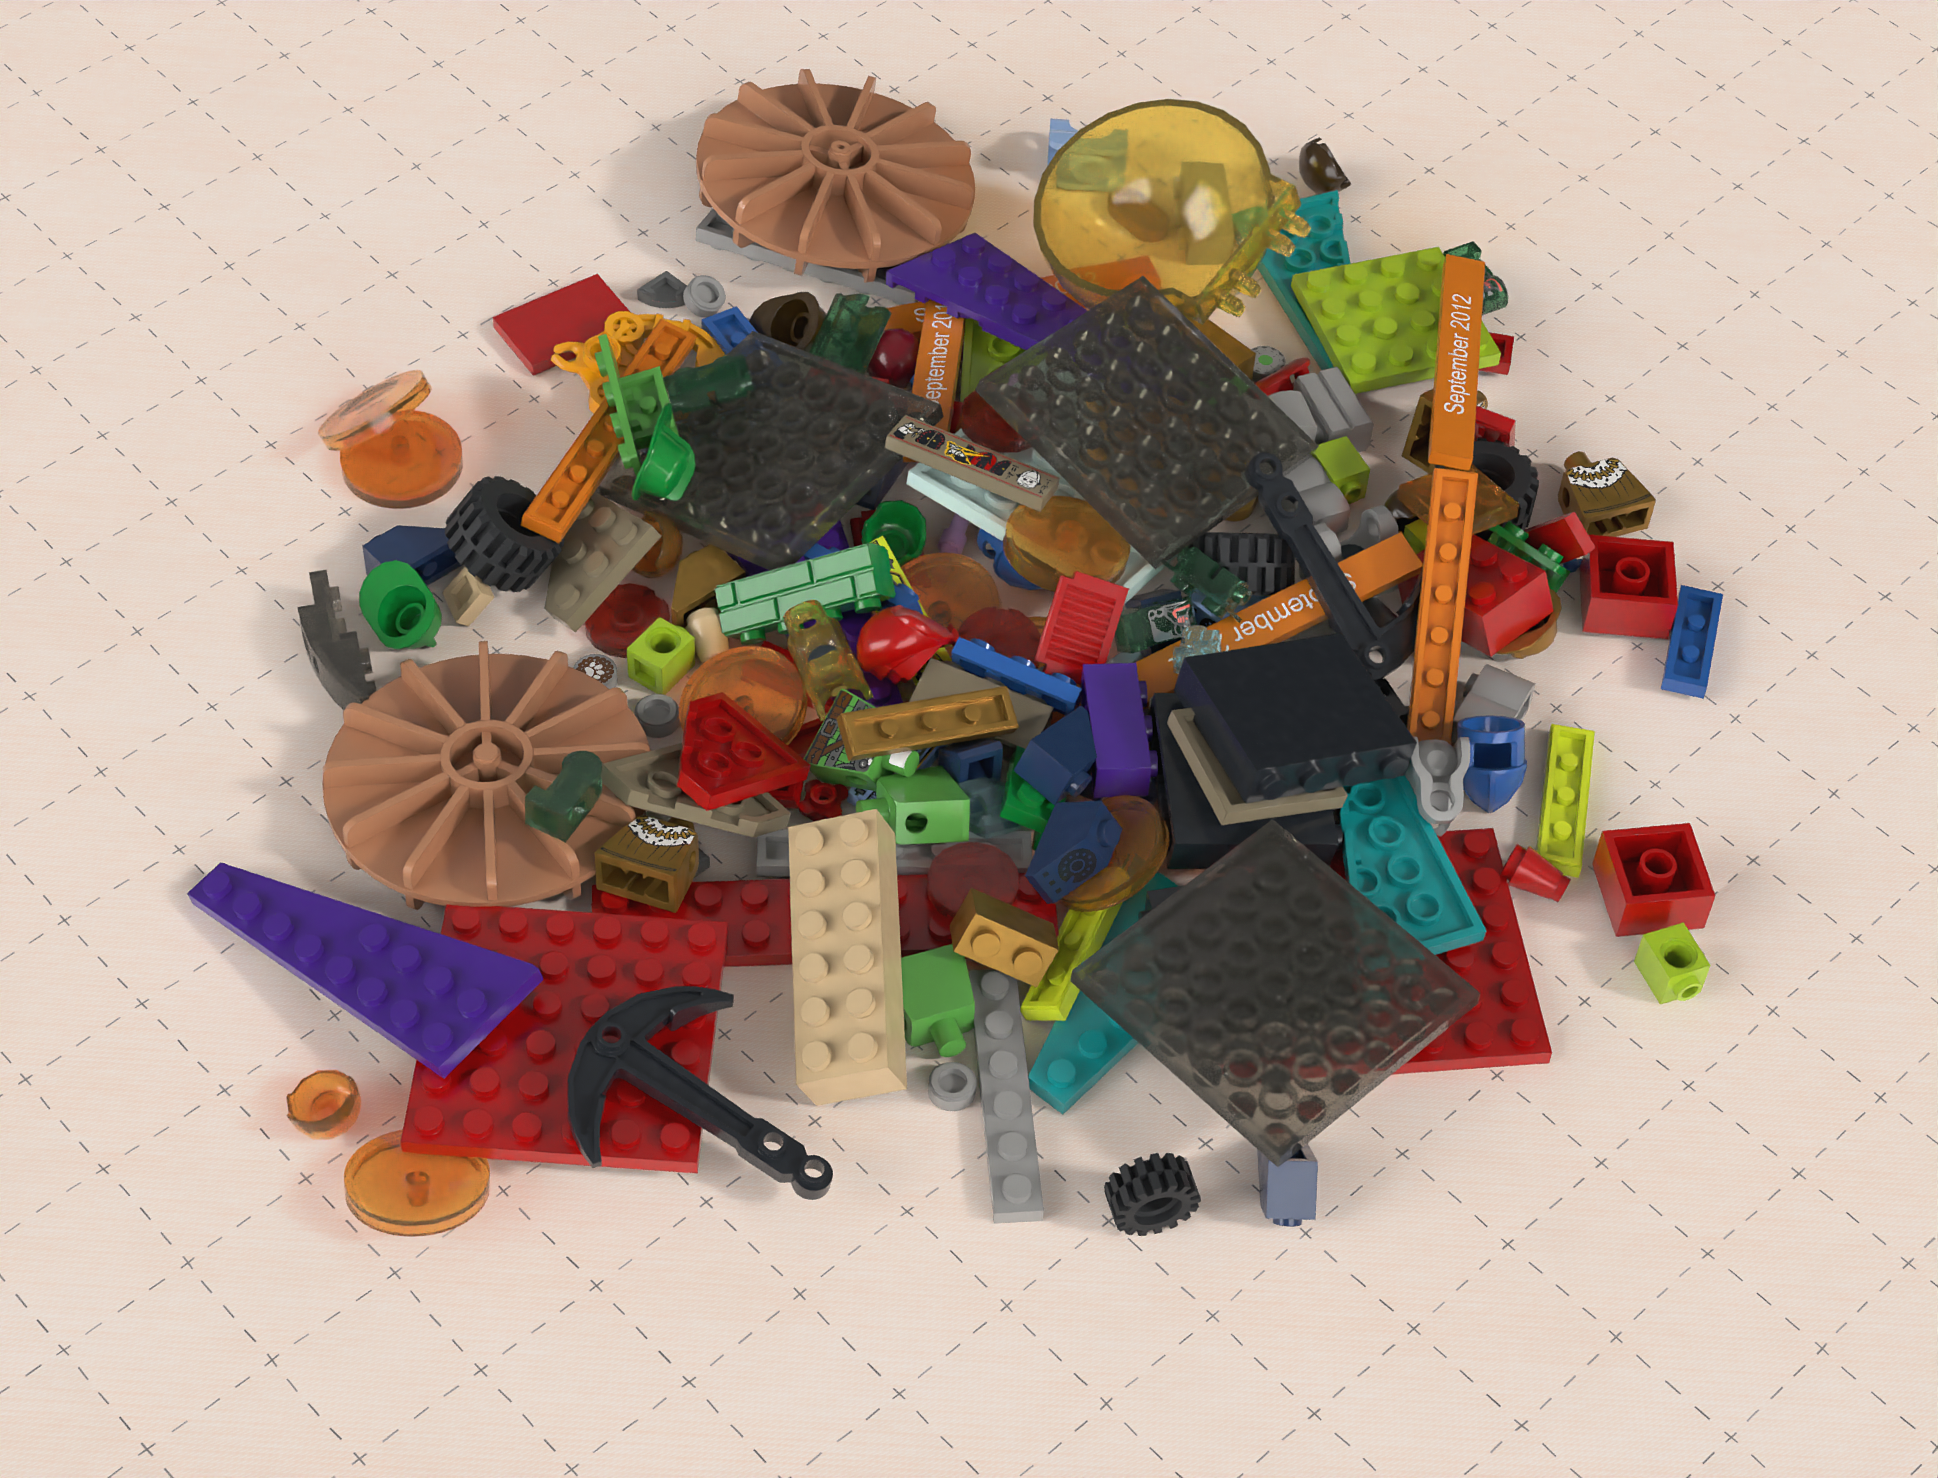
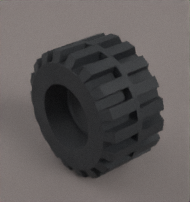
[1430,438,1539,541]
[444,476,565,592]
[1187,532,1295,595]

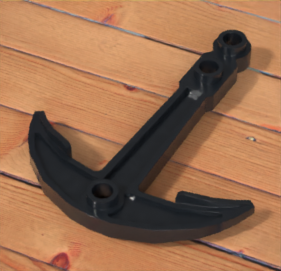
[1245,452,1423,682]
[567,986,833,1200]

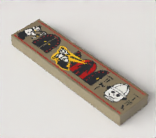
[885,415,1060,511]

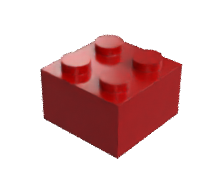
[1579,534,1678,639]
[1592,823,1716,937]

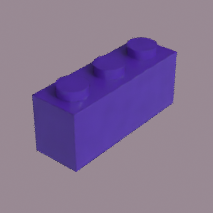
[1080,663,1158,798]

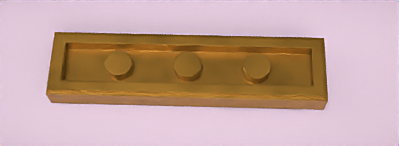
[837,686,1019,761]

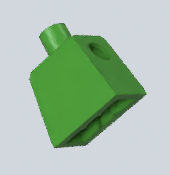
[856,765,970,845]
[901,944,975,1057]

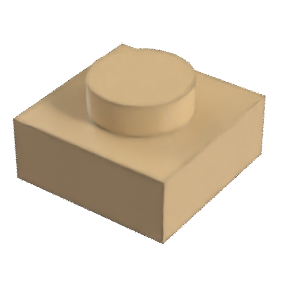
[442,567,495,627]

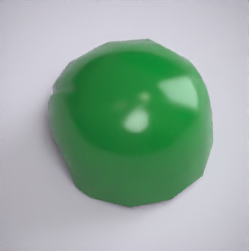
[861,500,927,568]

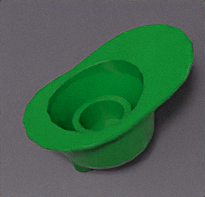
[631,403,696,501]
[359,560,442,650]

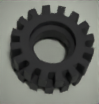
[1104,1153,1201,1236]

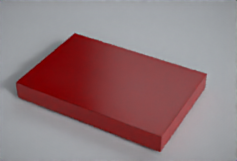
[492,273,630,376]

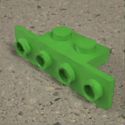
[595,334,679,477]

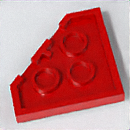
[677,692,811,811]

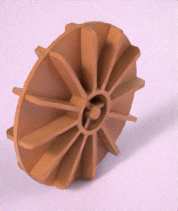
[696,69,975,283]
[322,641,651,910]

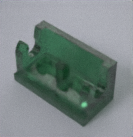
[805,293,891,376]

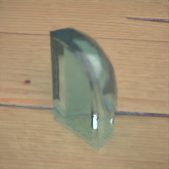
[959,778,1022,839]

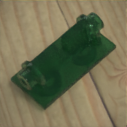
[663,354,754,414]
[1162,546,1252,623]

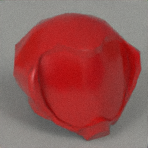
[856,605,959,685]

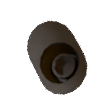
[749,292,835,358]

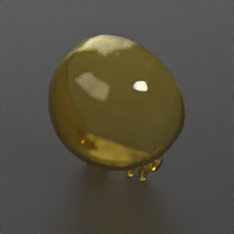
[1033,99,1311,328]

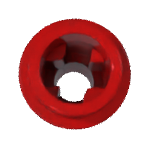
[1500,844,1571,903]

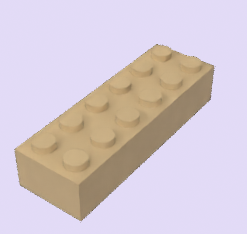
[788,809,907,1106]

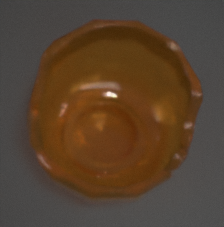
[632,511,683,578]
[286,1070,362,1140]

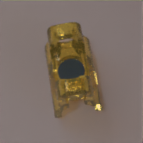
[783,600,874,722]

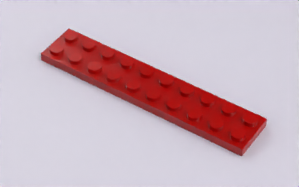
[592,873,1060,967]

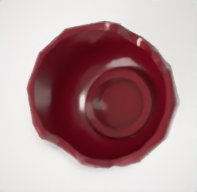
[864,328,920,389]

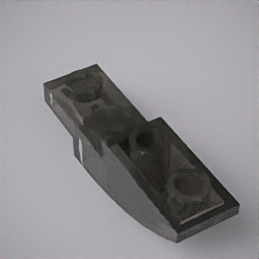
[297,570,377,710]

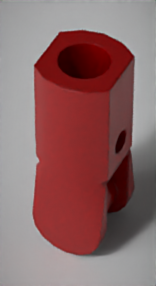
[1245,357,1311,399]

